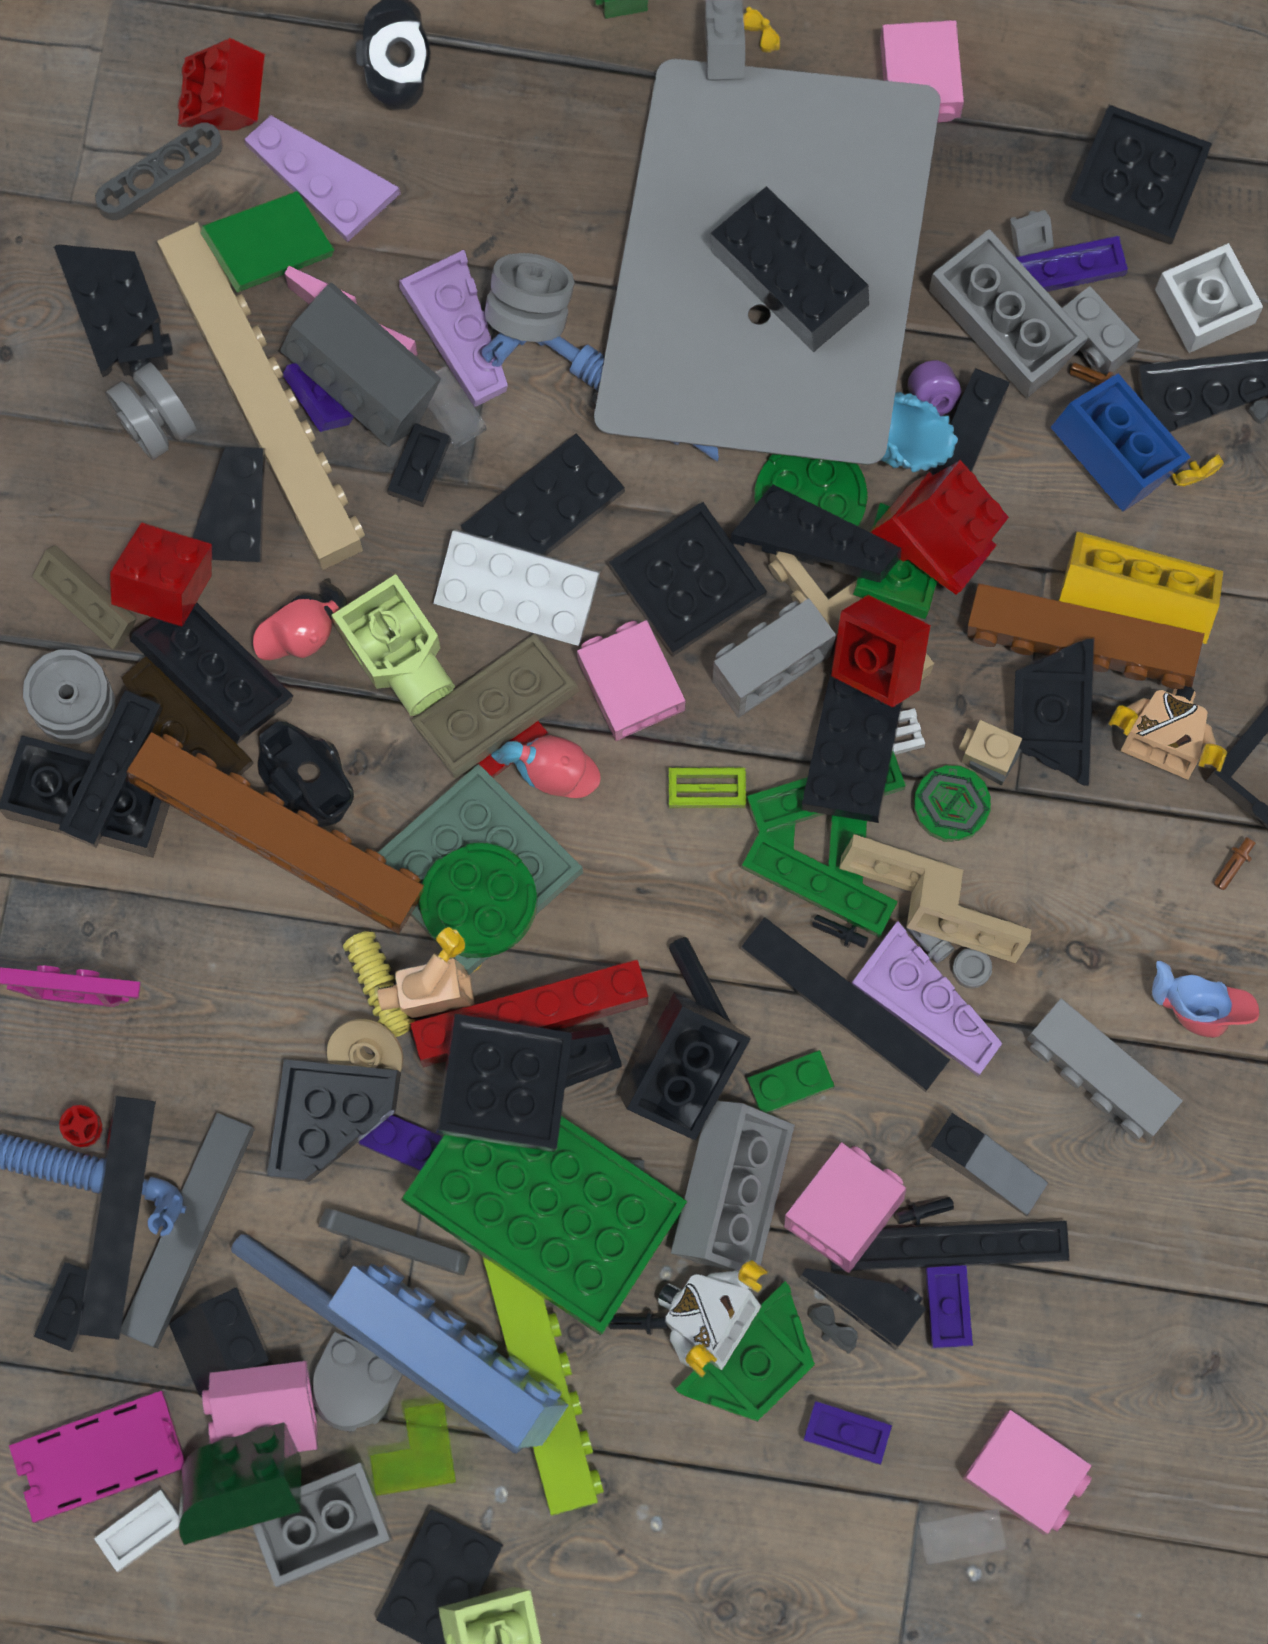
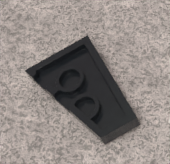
[192,446,265,562]

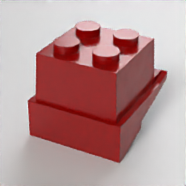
[870,460,1009,595]

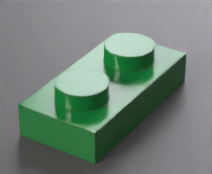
[747,1050,835,1114]

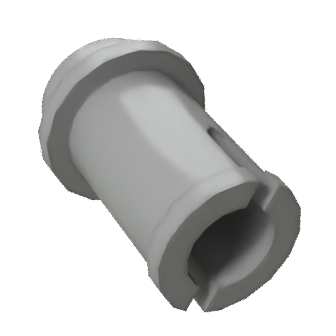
[906,928,955,964]

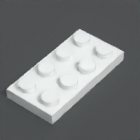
[433,529,600,646]

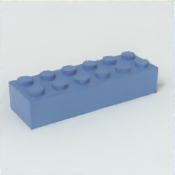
[328,1264,568,1448]

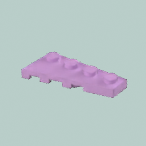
[244,115,400,242]
[399,250,508,407]
[852,921,1002,1076]

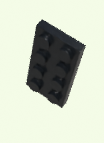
[461,433,625,556]
[130,602,294,744]
[802,669,904,823]

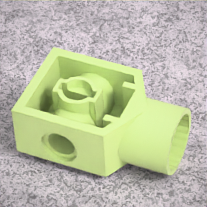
[332,574,455,716]
[439,1587,541,1644]

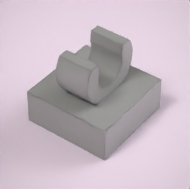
[1010,210,1054,257]

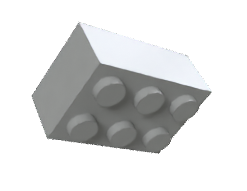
[712,598,836,718]
[252,1462,393,1587]

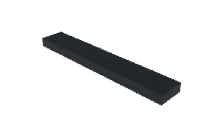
[741,917,950,1092]
[78,1096,156,1340]
[831,1221,1070,1272]

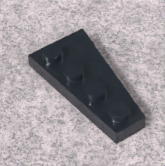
[1137,351,1268,432]

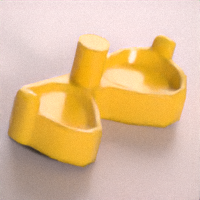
[743,6,780,53]
[1172,454,1224,486]

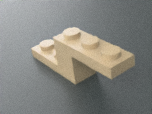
[768,551,934,680]
[839,834,1031,963]

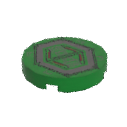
[914,765,991,842]

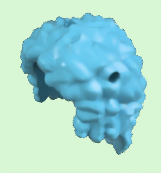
[880,392,958,472]

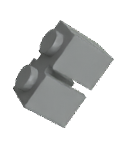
[705,0,745,80]

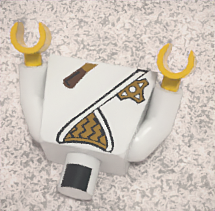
[658,1260,768,1377]

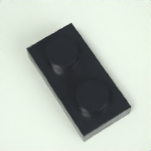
[388,423,451,507]
[34,1262,87,1352]

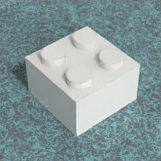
[1155,243,1263,353]

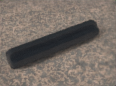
[669,937,732,1024]

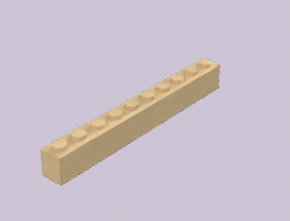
[157,222,365,570]

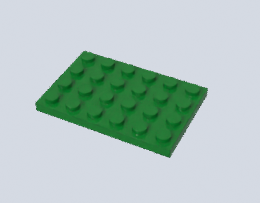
[401,1116,688,1336]

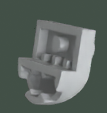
[311,1332,403,1432]

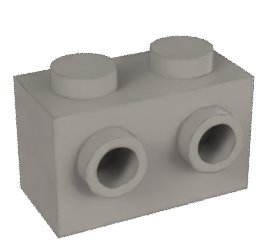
[1062,286,1140,375]

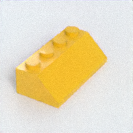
[1059,531,1223,644]

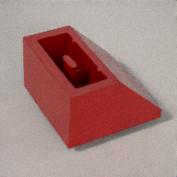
[178,38,265,131]

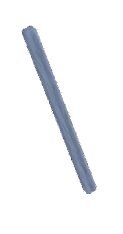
[231,1234,523,1453]

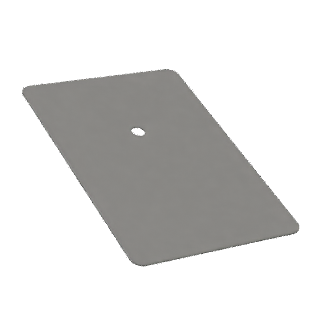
[594,59,940,465]

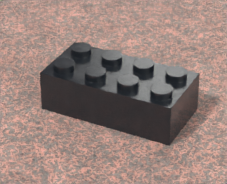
[710,186,869,352]
[0,735,170,858]

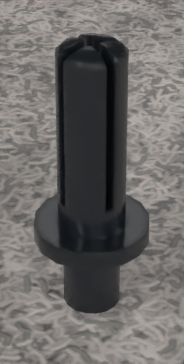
[812,915,869,948]
[895,1197,954,1226]
[608,1311,668,1335]

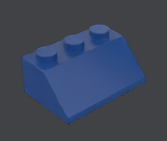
[1050,373,1191,512]

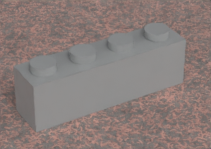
[1027,998,1183,1141]

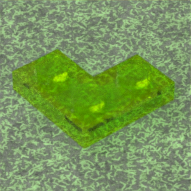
[370,1402,457,1496]

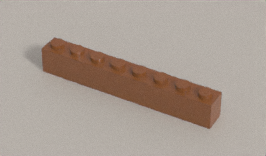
[127,732,424,934]

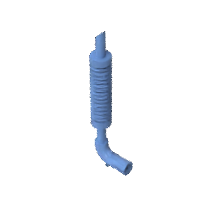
[482,333,719,462]
[0,1133,186,1236]

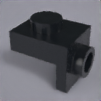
[117,322,173,377]

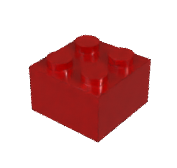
[110,522,212,627]
[831,595,931,707]

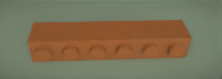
[968,583,1205,689]

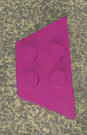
[0,965,141,1007]

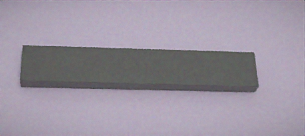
[120,1113,255,1349]

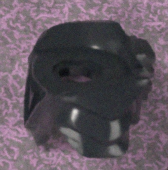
[356,0,431,110]
[258,721,354,827]

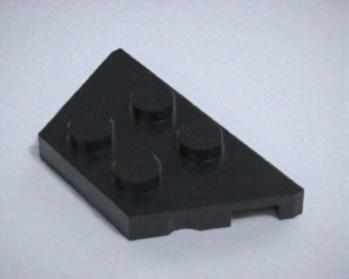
[54,244,161,377]
[1013,637,1095,786]

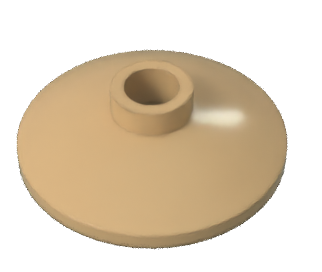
[327,1019,404,1072]

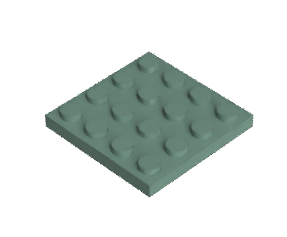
[378,764,584,975]

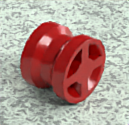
[59,1105,103,1148]

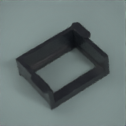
[1205,705,1268,829]

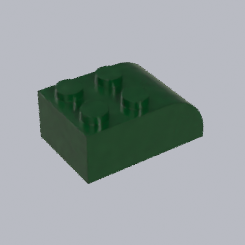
[179,1422,301,1545]

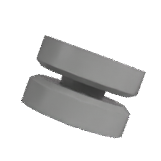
[484,253,575,342]
[105,362,197,460]
[23,649,115,744]

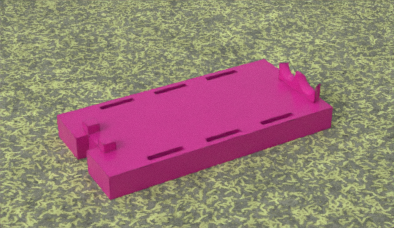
[9,1391,186,1523]

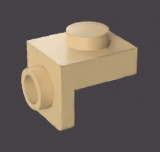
[959,720,1022,776]

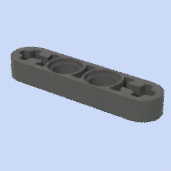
[95,123,223,220]
[318,1208,470,1276]

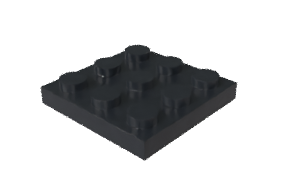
[1068,104,1212,244]
[609,502,767,657]
[436,1014,572,1152]

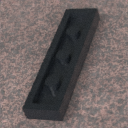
[58,690,162,848]

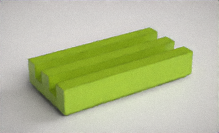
[669,768,746,808]

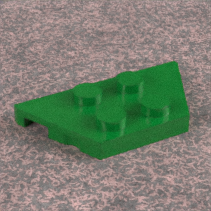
[675,1282,815,1422]

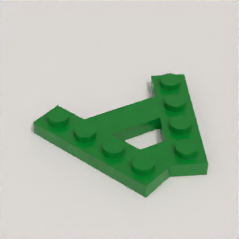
[741,750,906,938]

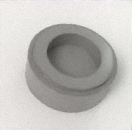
[952,948,992,989]

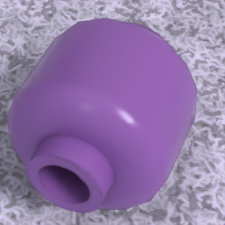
[908,360,961,416]

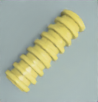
[343,931,415,1037]

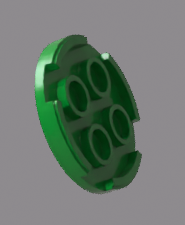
[754,454,868,527]
[419,843,538,958]

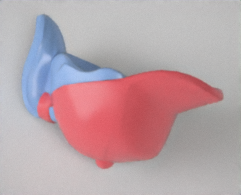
[1152,961,1259,1038]

